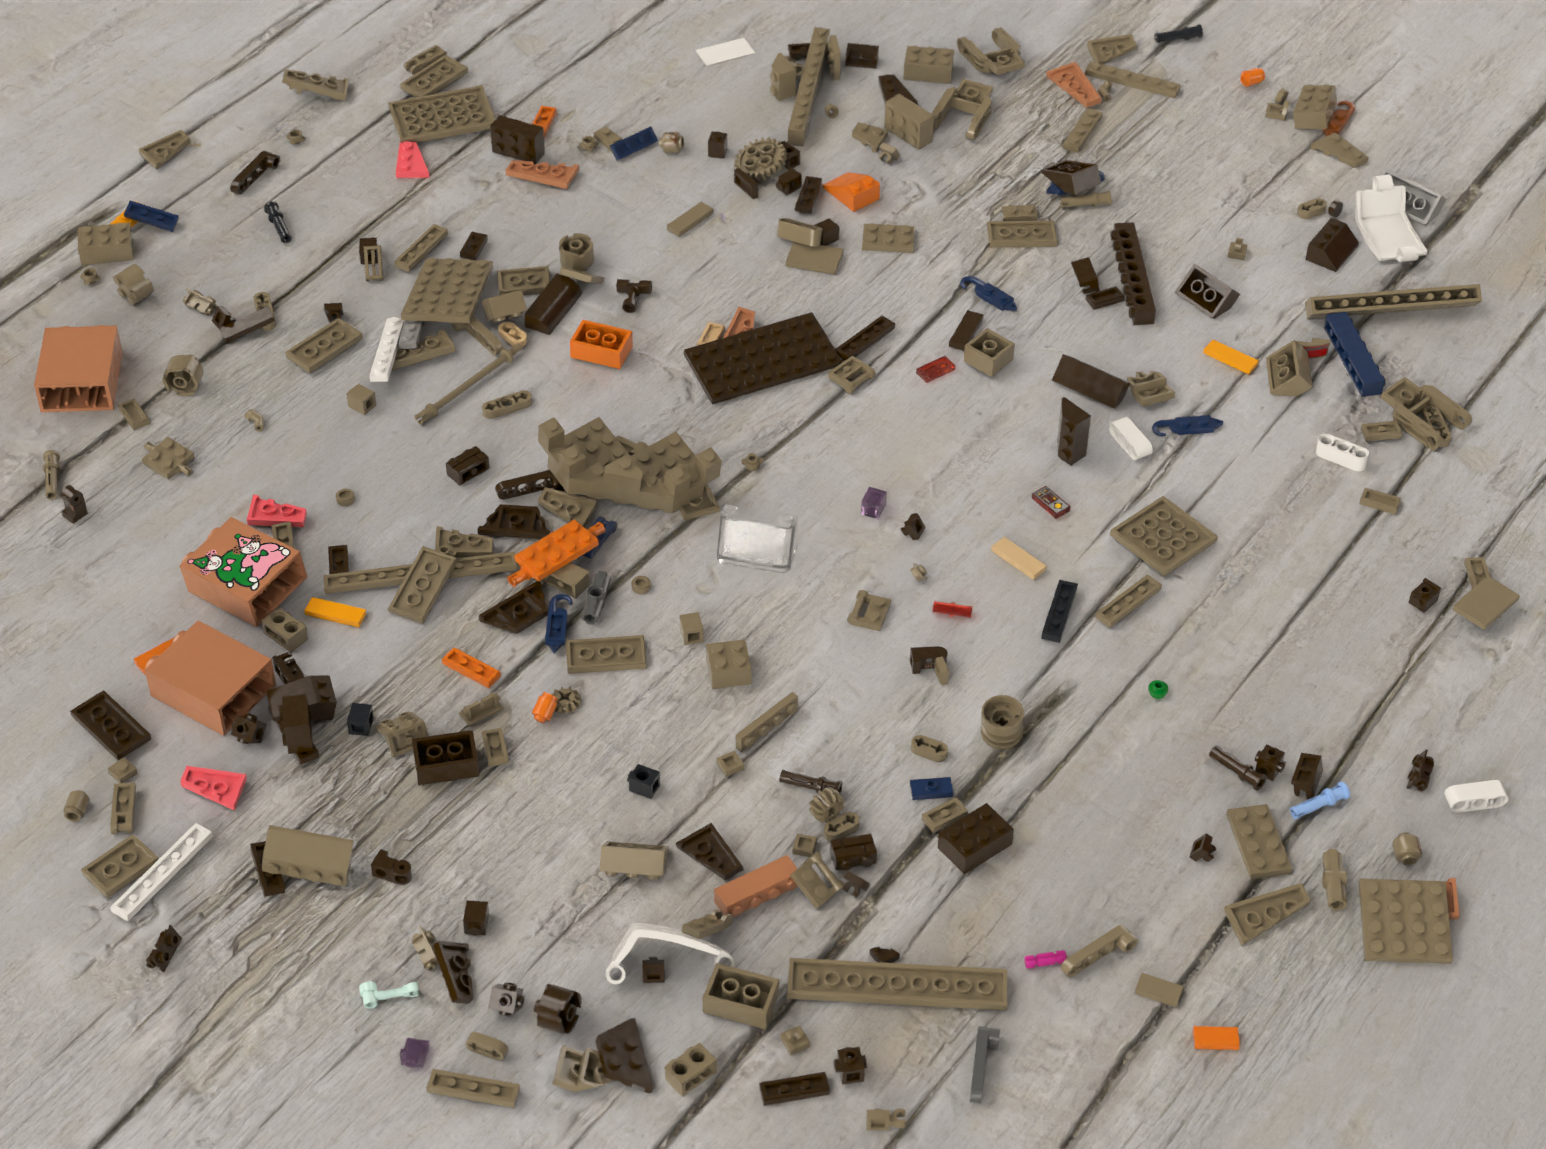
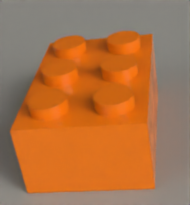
[570,320,633,369]

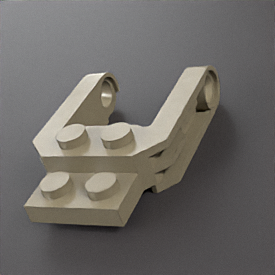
[957,27,1025,75]
[931,79,993,140]
[1380,377,1472,450]

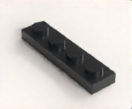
[1041,580,1078,643]

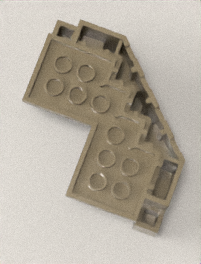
[538,417,722,514]

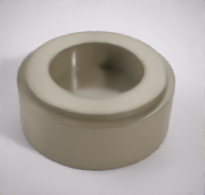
[1275,88,1289,105]
[336,489,355,506]
[631,576,651,594]

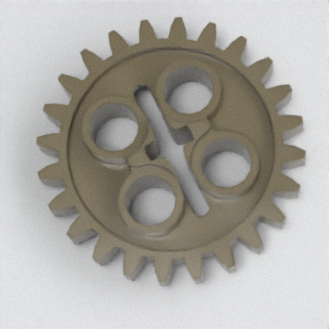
[734,137,787,182]

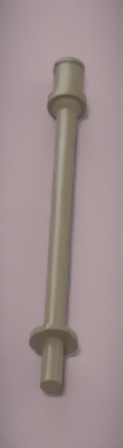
[415,344,522,425]

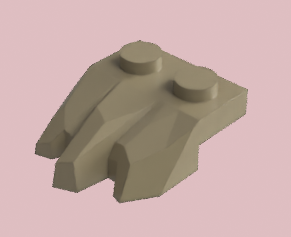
[1127,371,1175,406]
[552,1045,611,1092]

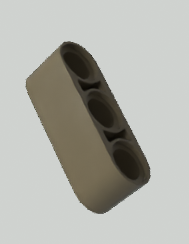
[777,218,822,247]

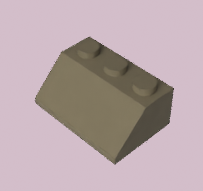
[1266,340,1312,396]
[600,841,669,879]

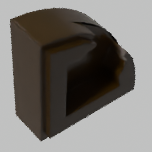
[869,947,900,963]

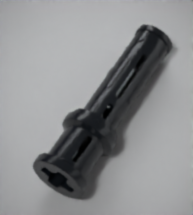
[1154,24,1203,43]
[264,201,292,243]

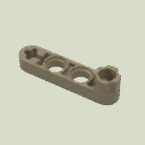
[450,316,504,355]
[1060,924,1138,978]

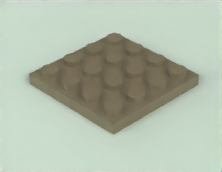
[1110,496,1218,577]
[1358,878,1453,964]

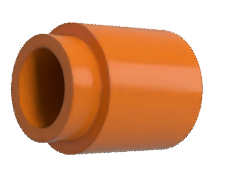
[1240,68,1265,87]
[532,692,558,723]

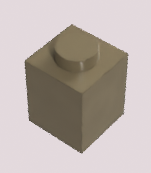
[346,384,376,415]
[680,612,704,645]

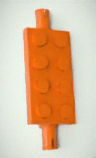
[507,519,605,587]

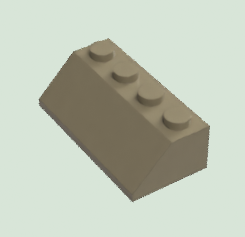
[262,825,354,886]

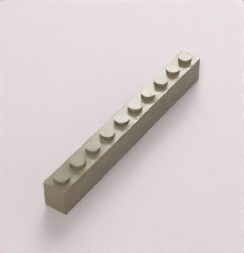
[787,27,830,146]
[1305,284,1482,319]

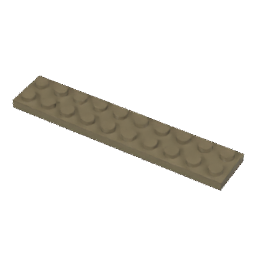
[787,958,1007,1010]

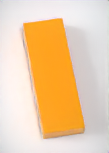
[1203,339,1259,374]
[304,597,366,627]

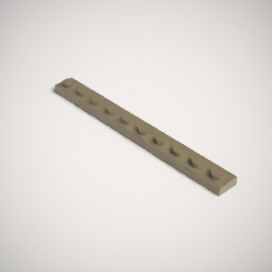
[323,551,517,594]

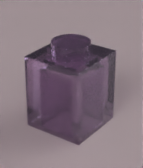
[861,487,887,519]

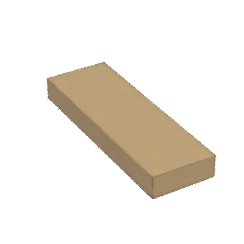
[991,537,1047,580]

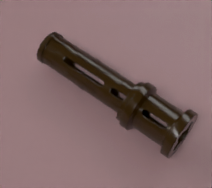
[1209,745,1267,791]
[779,770,843,795]

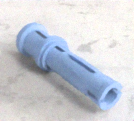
[1290,781,1350,820]

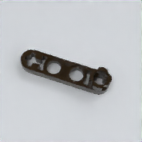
[230,151,280,195]
[495,470,566,500]

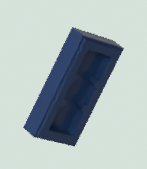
[910,777,953,800]

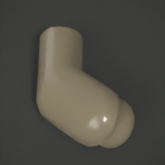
[1098,80,1112,101]
[244,409,264,431]

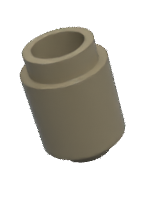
[63,790,90,822]

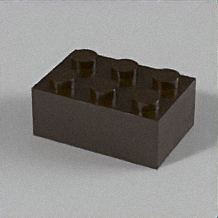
[490,115,545,164]
[412,730,480,786]
[937,803,1014,874]

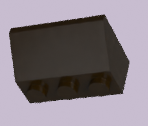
[1305,217,1359,272]
[1175,263,1240,319]
[1057,397,1091,466]

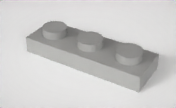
[398,320,424,349]

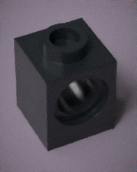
[347,703,374,736]
[627,764,660,799]

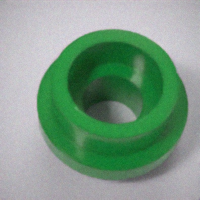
[1148,680,1168,699]

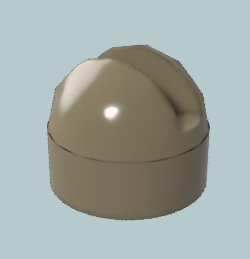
[824,104,839,118]

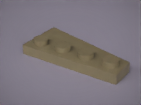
[282,69,349,101]
[392,329,456,370]
[1224,883,1311,946]

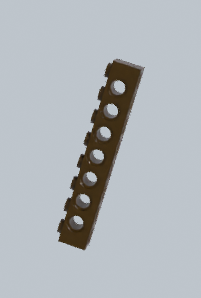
[1110,222,1156,325]

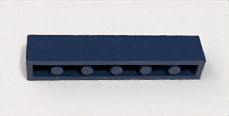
[1324,312,1386,397]

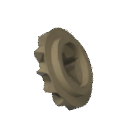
[552,687,581,713]

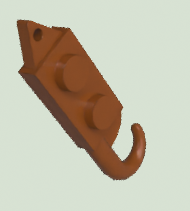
[1323,101,1355,136]

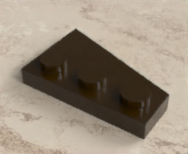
[676,823,743,881]

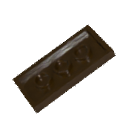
[70,690,152,760]

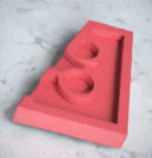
[396,141,429,178]
[247,494,307,527]
[180,766,247,811]

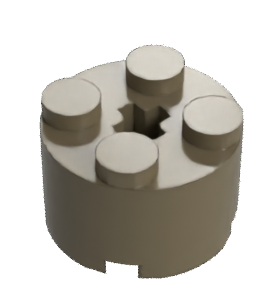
[559,233,594,271]
[113,264,154,306]
[162,354,204,396]

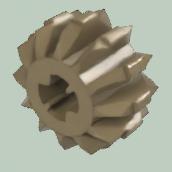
[809,787,845,823]

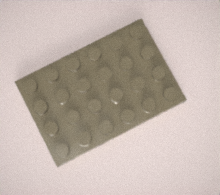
[388,85,495,143]
[401,258,493,323]

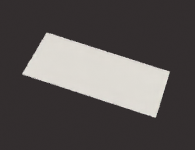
[695,38,755,66]

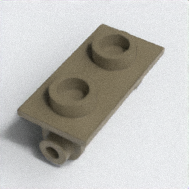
[183,288,217,315]
[459,693,504,726]
[412,926,438,971]

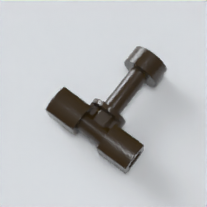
[616,279,653,313]

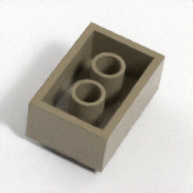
[903,46,954,84]
[1293,84,1337,129]
[884,94,934,150]
[78,223,133,265]
[703,963,779,1029]

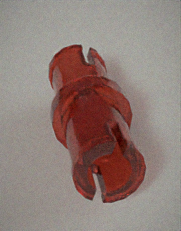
[932,600,972,618]

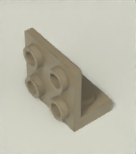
[375,711,429,757]

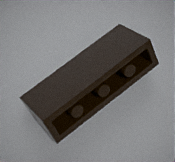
[524,273,582,335]
[1052,354,1130,408]

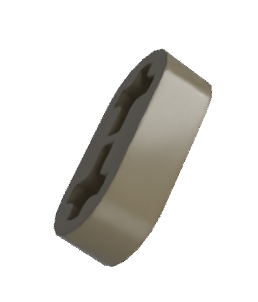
[1297,198,1327,219]
[911,735,948,762]
[824,812,859,841]
[465,1032,508,1061]

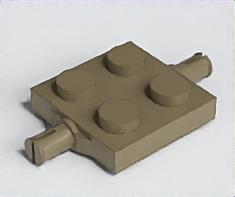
[142,437,195,480]

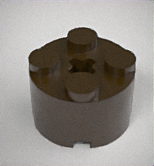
[534,984,581,1034]

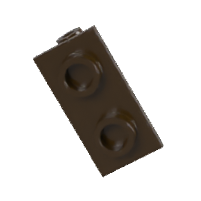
[1407,749,1434,791]
[146,925,182,973]

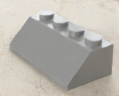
[1381,168,1447,226]

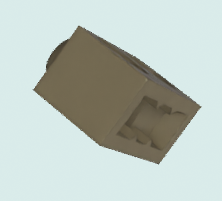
[262,608,308,652]
[665,1043,717,1097]

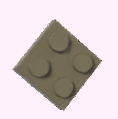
[827,35,841,80]

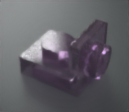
[400,1038,430,1068]

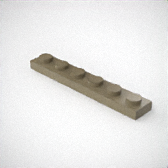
[1085,61,1181,98]

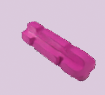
[1024,950,1067,969]

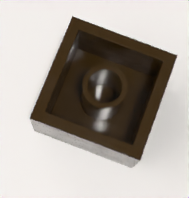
[279,694,313,754]

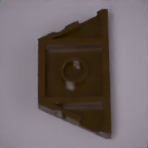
[477,504,550,539]
[479,581,548,634]
[595,1018,654,1093]

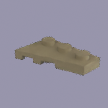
[1310,132,1369,168]
[538,487,597,528]
[435,526,493,558]

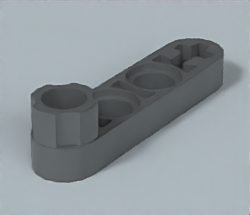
[970,1026,1000,1104]

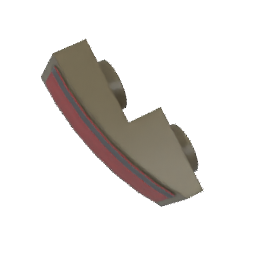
[1296,338,1330,359]

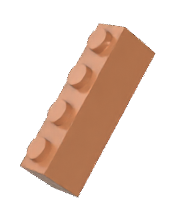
[714,855,798,917]

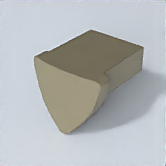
[1265,101,1289,121]

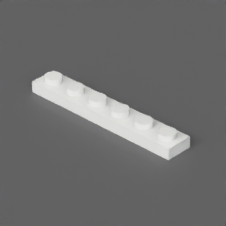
[369,317,405,382]
[111,823,213,921]

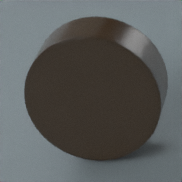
[1328,200,1343,218]

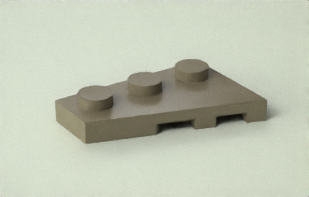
[1087,34,1137,64]
[139,130,191,170]

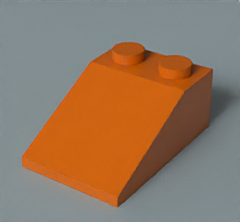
[822,172,880,212]

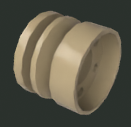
[981,695,1024,749]

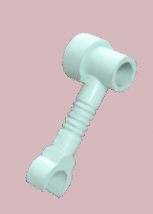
[359,981,419,1008]

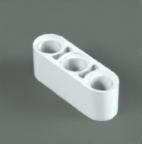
[1109,417,1153,460]
[1315,434,1369,471]
[1444,780,1508,813]

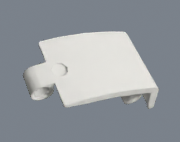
[1355,174,1427,262]
[606,923,735,984]

